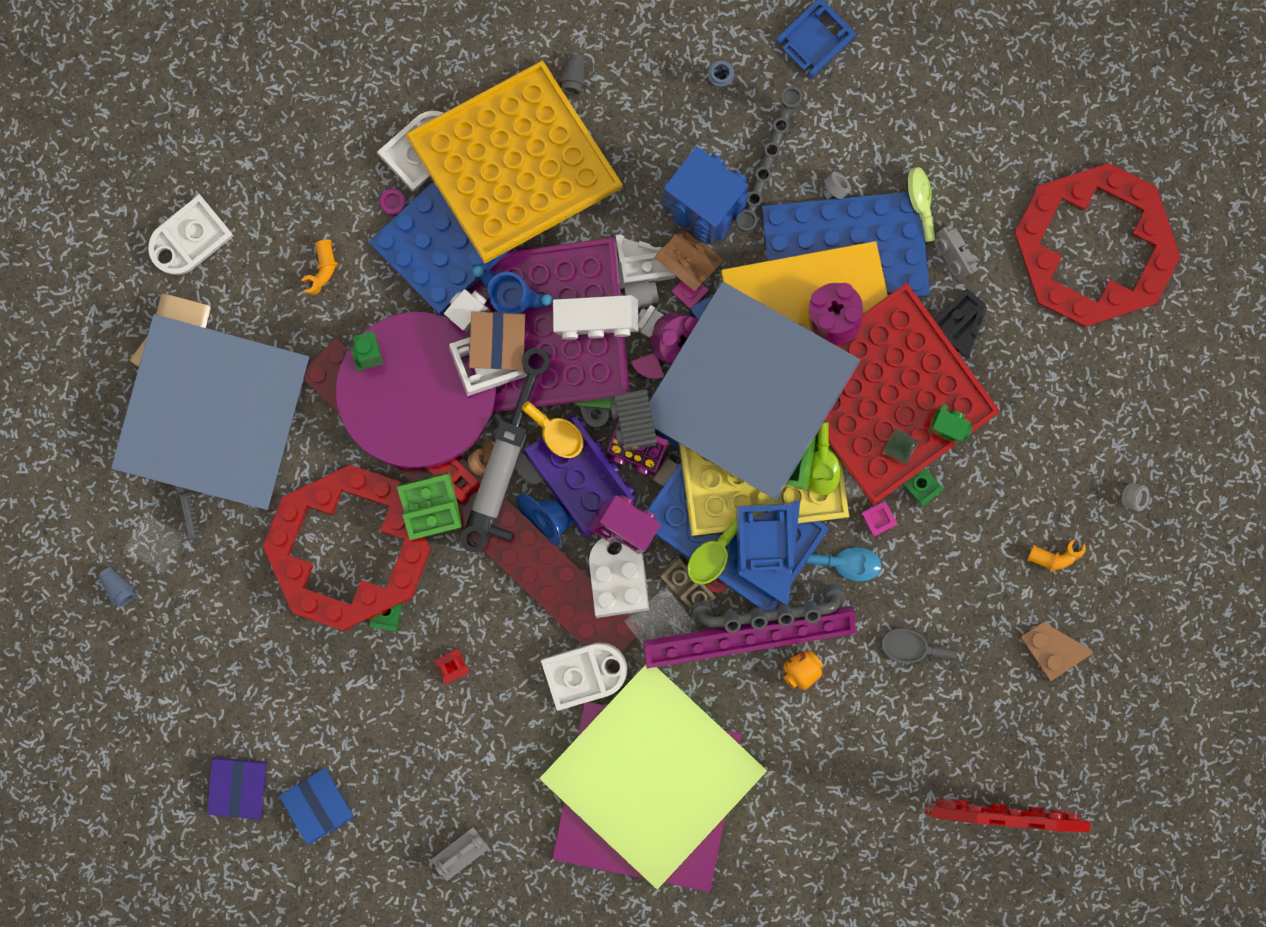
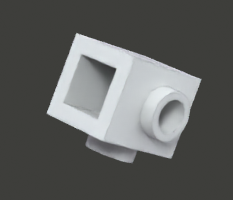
[444,289,490,333]

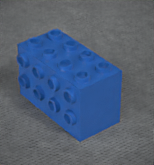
[662,146,749,245]

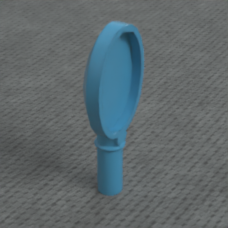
[806,547,881,581]

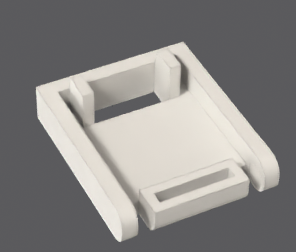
[449,337,527,396]

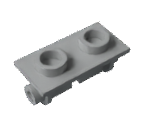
[934,225,978,282]
[431,827,489,881]

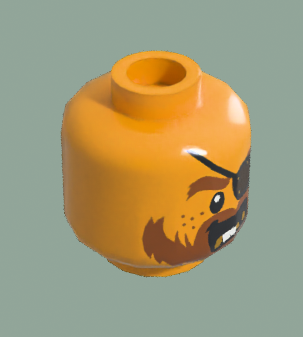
[783,650,823,690]

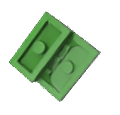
[397,472,462,540]

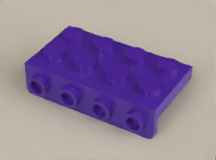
[523,415,636,538]

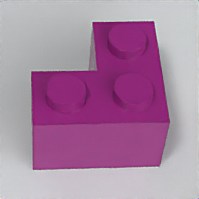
[588,495,661,554]

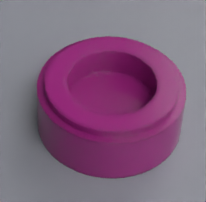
[379,188,406,216]

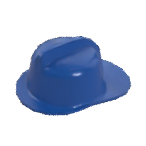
[516,494,573,546]

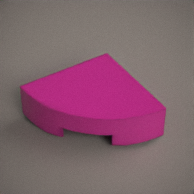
[630,353,664,380]

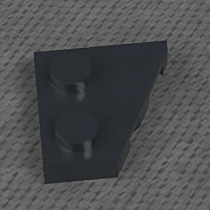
[935,288,987,359]

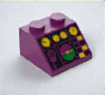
[607,422,669,476]

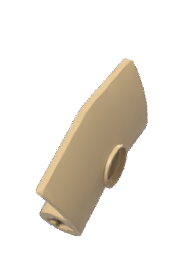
[130,294,211,367]

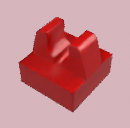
[434,649,470,684]

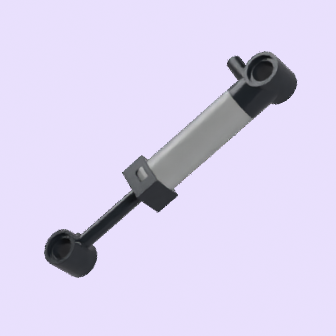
[460,348,552,553]

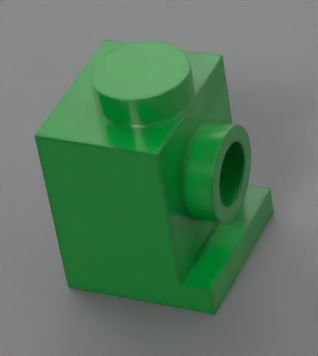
[350,331,384,371]
[928,404,973,444]
[902,468,944,507]
[369,603,403,632]

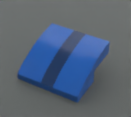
[279,768,354,845]

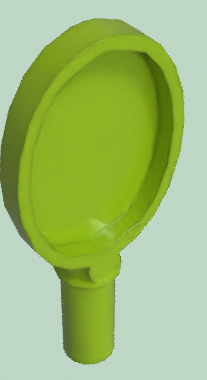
[809,421,841,495]
[687,517,737,584]

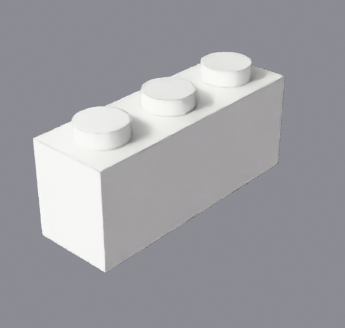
[553,295,638,340]

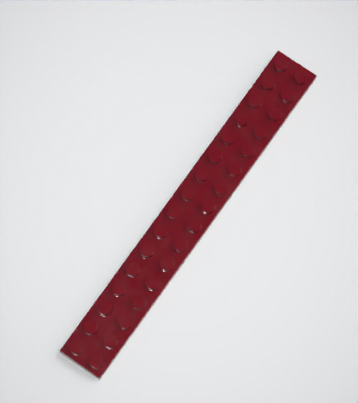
[303,338,643,668]

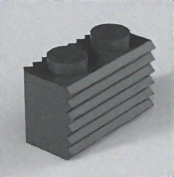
[610,390,657,451]

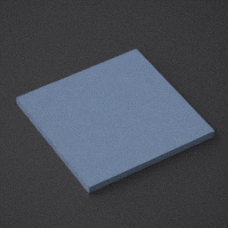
[649,281,860,500]
[111,314,309,510]

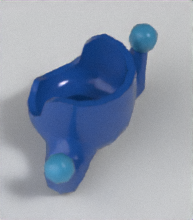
[472,266,553,313]

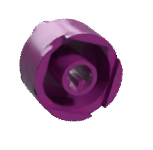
[809,283,863,345]
[650,312,699,365]

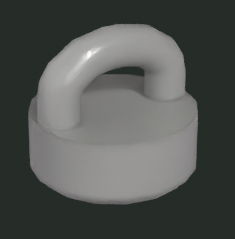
[1121,483,1149,511]

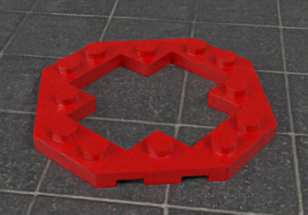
[1014,163,1180,327]
[263,465,431,632]
[924,798,1090,832]

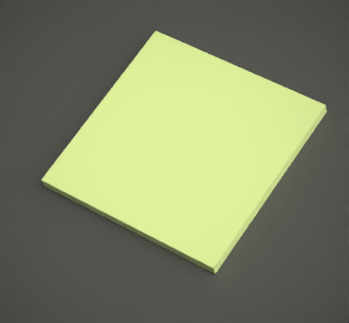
[539,665,767,889]

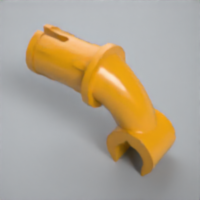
[301,240,338,295]
[1027,540,1086,573]

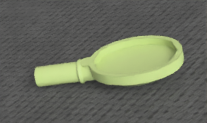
[908,167,935,242]

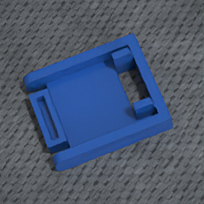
[775,0,857,79]
[736,504,794,571]

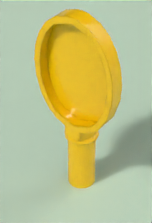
[521,401,583,458]

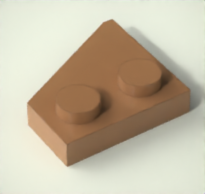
[1020,622,1093,681]

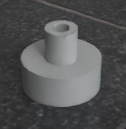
[824,172,851,199]

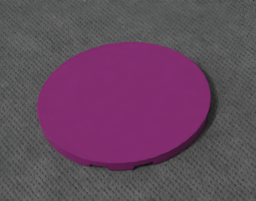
[336,312,496,469]

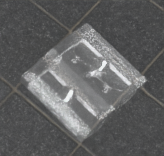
[624,586,699,645]

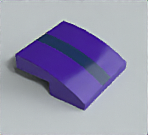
[208,757,267,819]

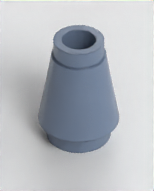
[708,60,734,88]
[98,567,135,608]

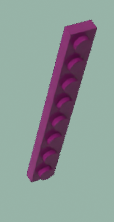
[643,606,856,669]

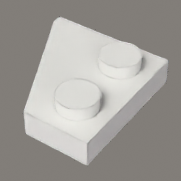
[616,235,675,285]

